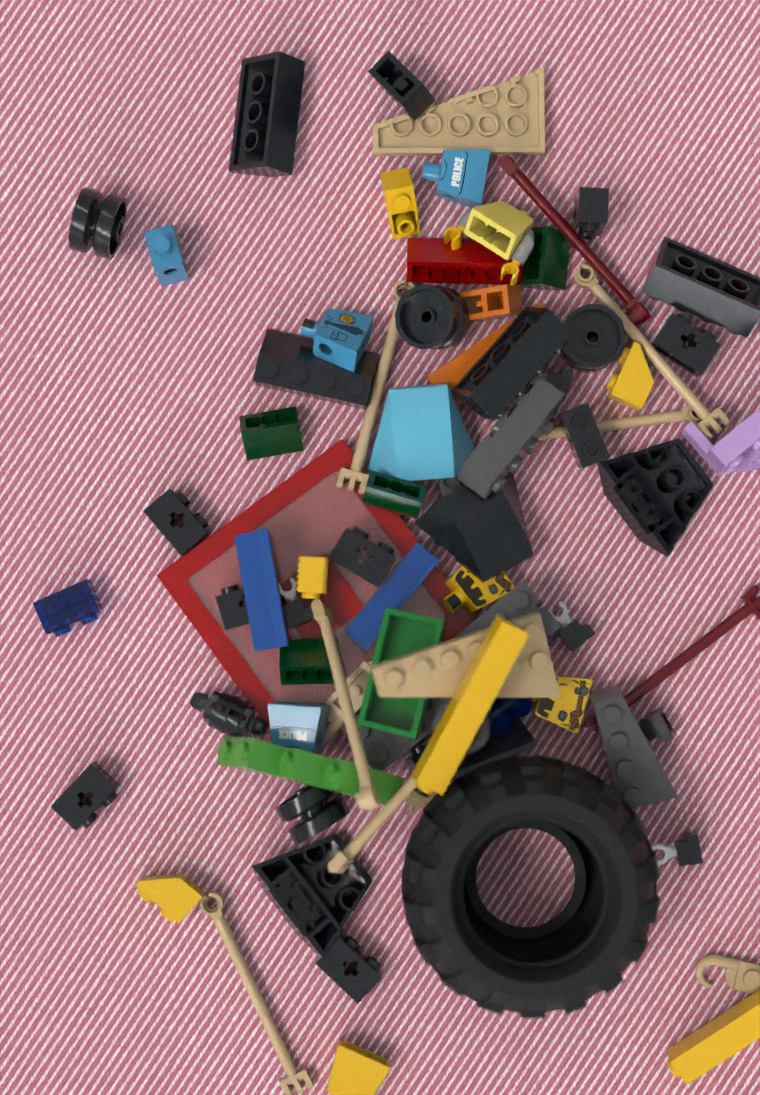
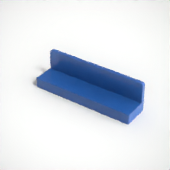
[234,528,289,651]
[344,542,440,650]

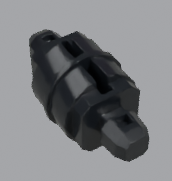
[190,691,269,737]

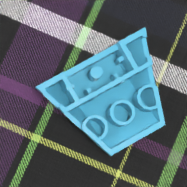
[366,383,475,481]

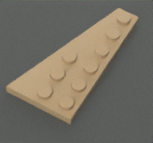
[373,67,545,156]
[371,612,561,698]

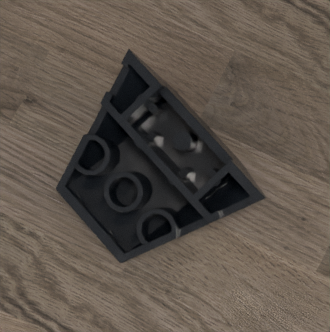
[597,438,714,557]
[413,472,533,583]
[251,834,373,960]

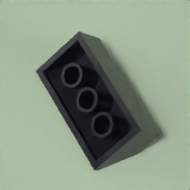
[229,51,305,177]
[641,236,760,338]
[451,307,572,421]
[253,329,379,410]
[405,713,538,792]

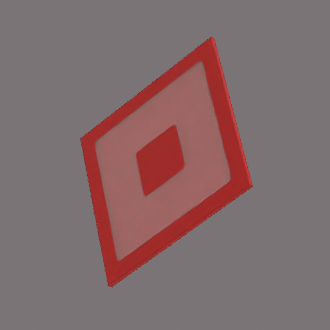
[156,439,476,730]

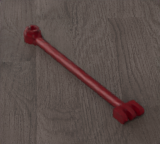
[498,155,651,326]
[589,584,760,733]

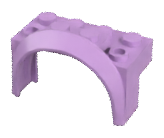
[681,408,760,476]

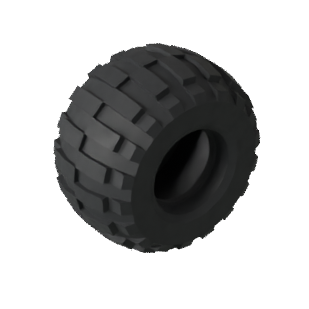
[402,755,660,1018]

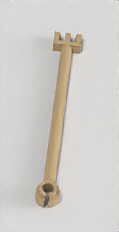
[574,264,731,440]
[336,280,414,495]
[489,405,707,441]
[311,599,381,811]
[328,710,489,874]
[200,891,314,1095]

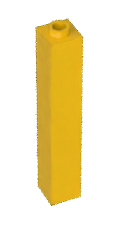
[412,615,529,796]
[667,989,760,1085]

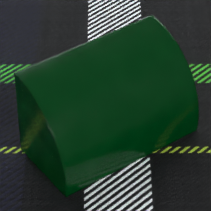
[521,226,570,291]
[239,406,304,460]
[361,470,427,519]
[279,638,339,685]

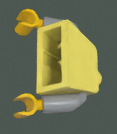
[444,201,534,286]

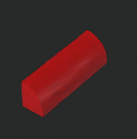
[406,238,523,285]

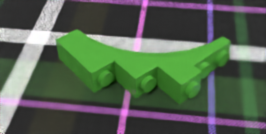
[217,736,405,805]

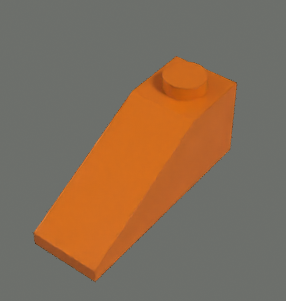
[458,284,523,322]

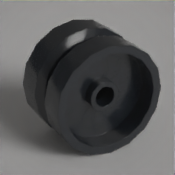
[69,187,127,260]
[395,284,469,350]
[560,304,625,373]
[275,785,351,844]

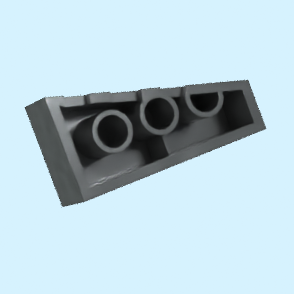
[457,375,564,499]
[589,685,677,809]

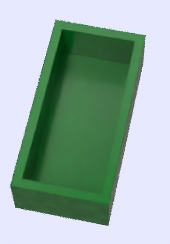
[357,607,447,739]

